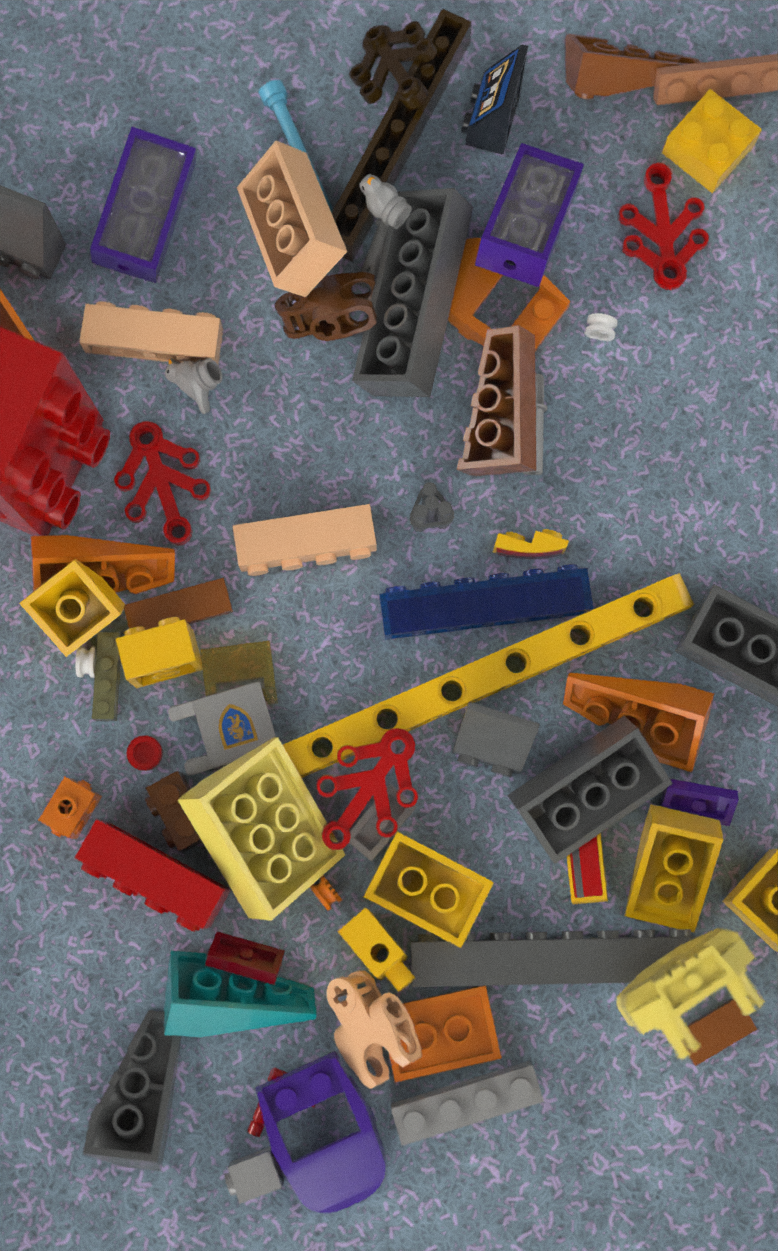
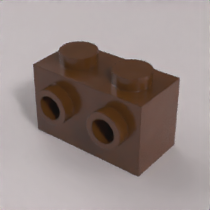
[145,771,202,852]

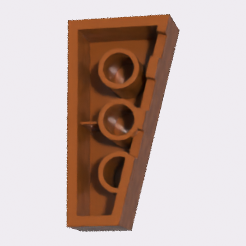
[456,325,536,476]

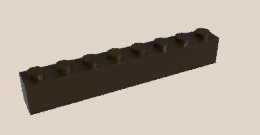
[332,8,472,262]

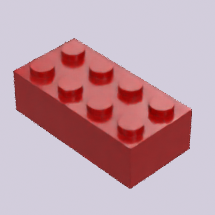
[74,819,231,932]

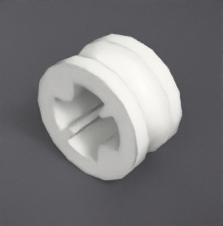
[585,313,618,341]
[75,646,97,678]

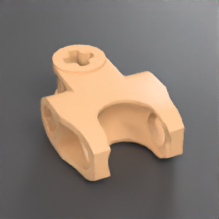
[327,970,422,1089]

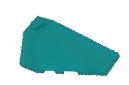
[164,950,317,1037]

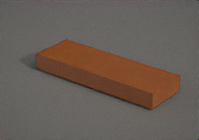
[124,578,233,630]

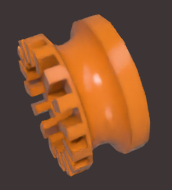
[310,875,342,911]

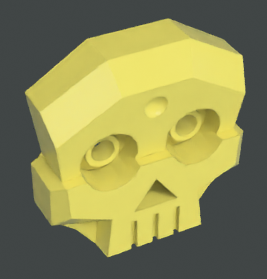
[616,928,765,1059]

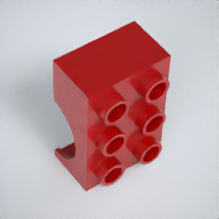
[0,327,110,536]

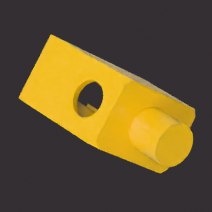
[338,907,415,992]

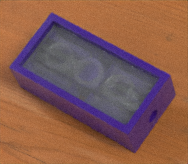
[90,126,196,283]
[475,143,584,287]

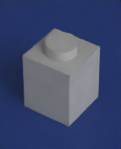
[225,1147,284,1204]

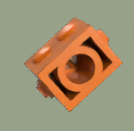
[38,776,102,839]

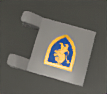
[168,681,276,776]

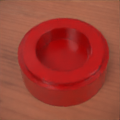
[126,735,163,771]

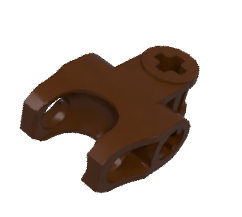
[274,272,377,341]

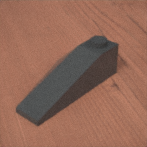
[83,1010,182,1172]

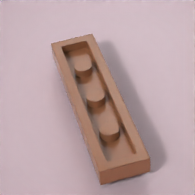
[653,54,778,105]

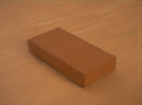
[682,998,757,1066]

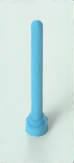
[259,80,333,213]

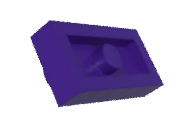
[660,779,739,826]

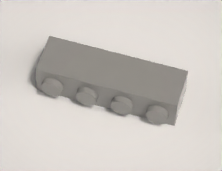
[391,1061,544,1146]

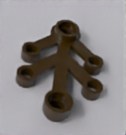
[349,21,437,109]

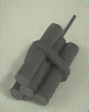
[410,482,454,532]

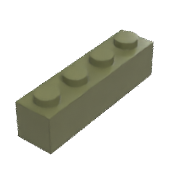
[92,632,123,721]

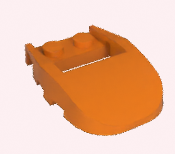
[448,238,570,351]

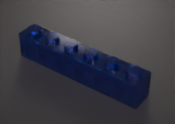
[379,564,594,640]

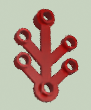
[618,163,709,290]
[114,421,211,546]
[316,728,418,850]

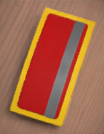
[492,529,569,559]
[567,833,608,905]

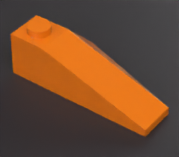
[31,535,175,594]

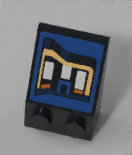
[461,45,528,155]

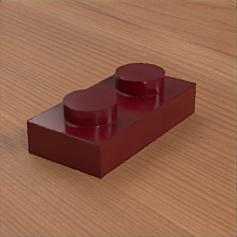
[205,931,285,985]

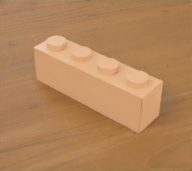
[79,301,223,364]
[233,504,377,576]

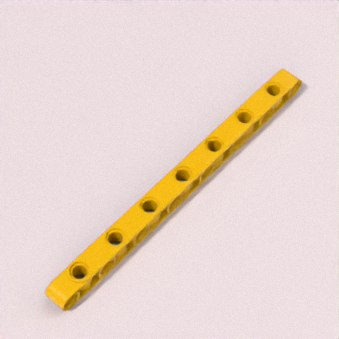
[283,573,695,778]

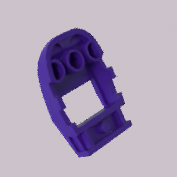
[255,1051,386,1213]

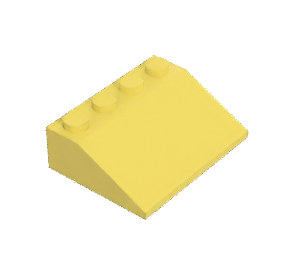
[178,737,345,921]

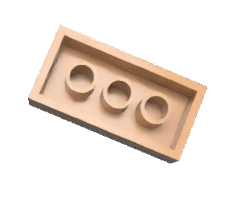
[237,140,347,297]

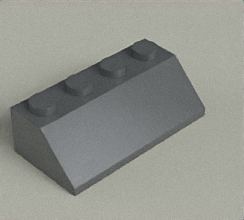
[507,716,673,864]

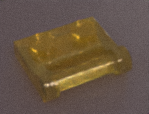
[200,640,278,705]

